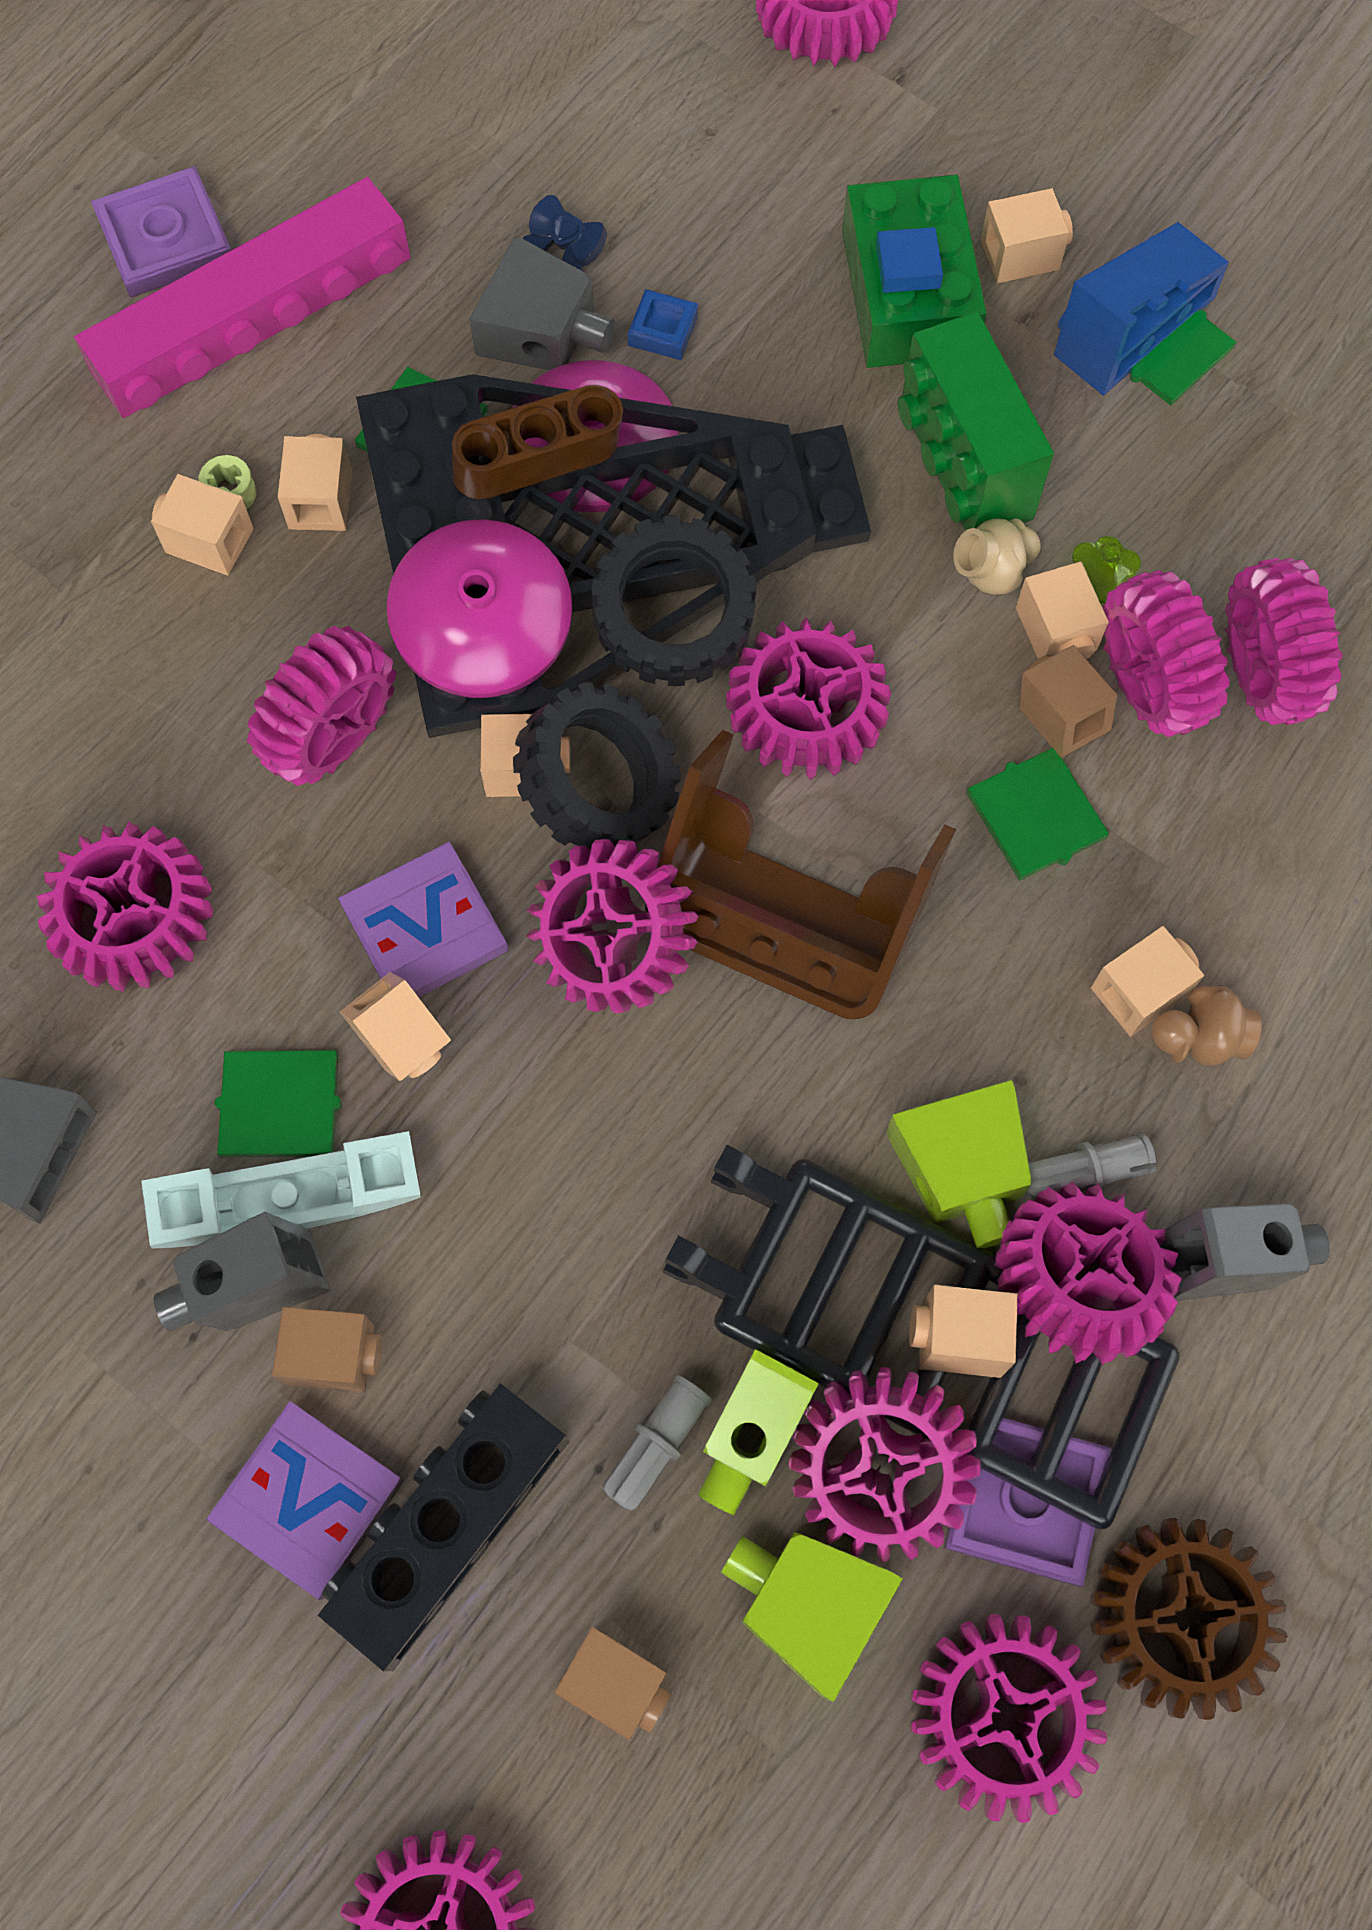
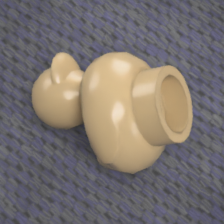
[954,518,1041,595]

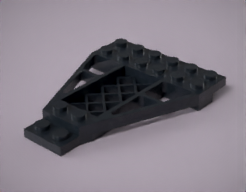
[356,374,871,738]

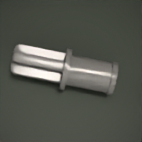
[1026,1133,1156,1200]
[603,1375,712,1511]

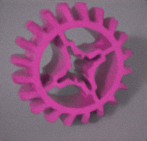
[755,0,898,67]
[1224,557,1343,725]
[1102,570,1229,737]
[726,617,891,780]
[247,626,397,786]
[37,821,213,992]
[526,839,699,1014]
[994,1181,1182,1365]
[789,1367,981,1563]
[910,1614,1107,1823]
[340,1829,538,1930]

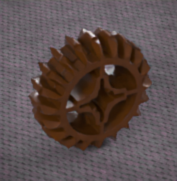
[1090,1518,1288,1720]

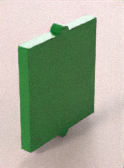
[1130,310,1237,406]
[966,748,1109,881]
[214,1050,342,1158]

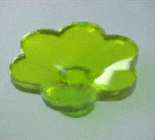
[1072,536,1141,604]

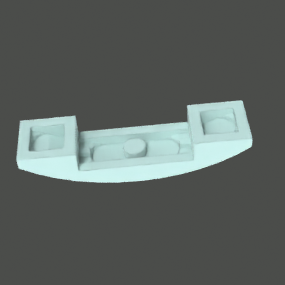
[141,1131,421,1249]

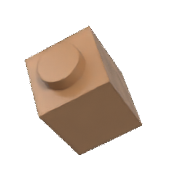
[1019,645,1117,758]
[272,1307,382,1392]
[554,1627,672,1740]

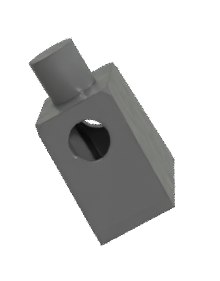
[469,236,615,370]
[0,1077,97,1224]
[1160,1204,1330,1301]
[154,1212,331,1331]

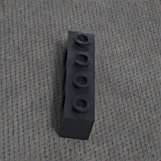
[317,1383,569,1672]

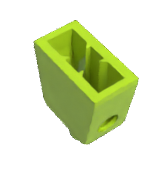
[886,1080,1031,1249]
[697,1349,819,1515]
[721,1532,902,1702]

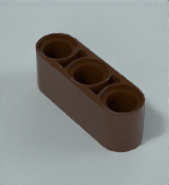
[452,385,623,500]

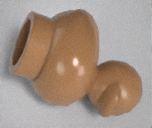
[1151,985,1262,1066]

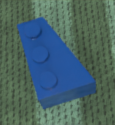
[1054,222,1229,396]

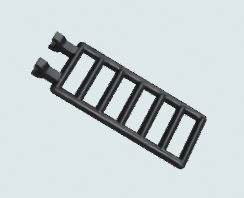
[663,1145,1180,1530]

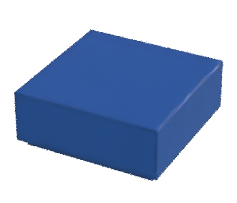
[876,227,943,293]
[628,289,698,360]

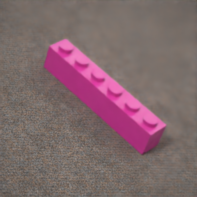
[73,176,411,419]

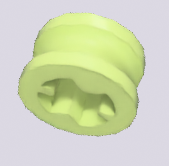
[198,455,256,509]

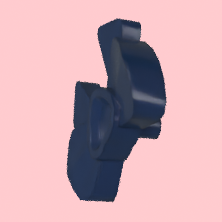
[522,195,607,272]

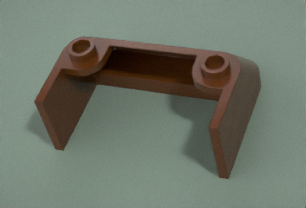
[645,730,956,1019]

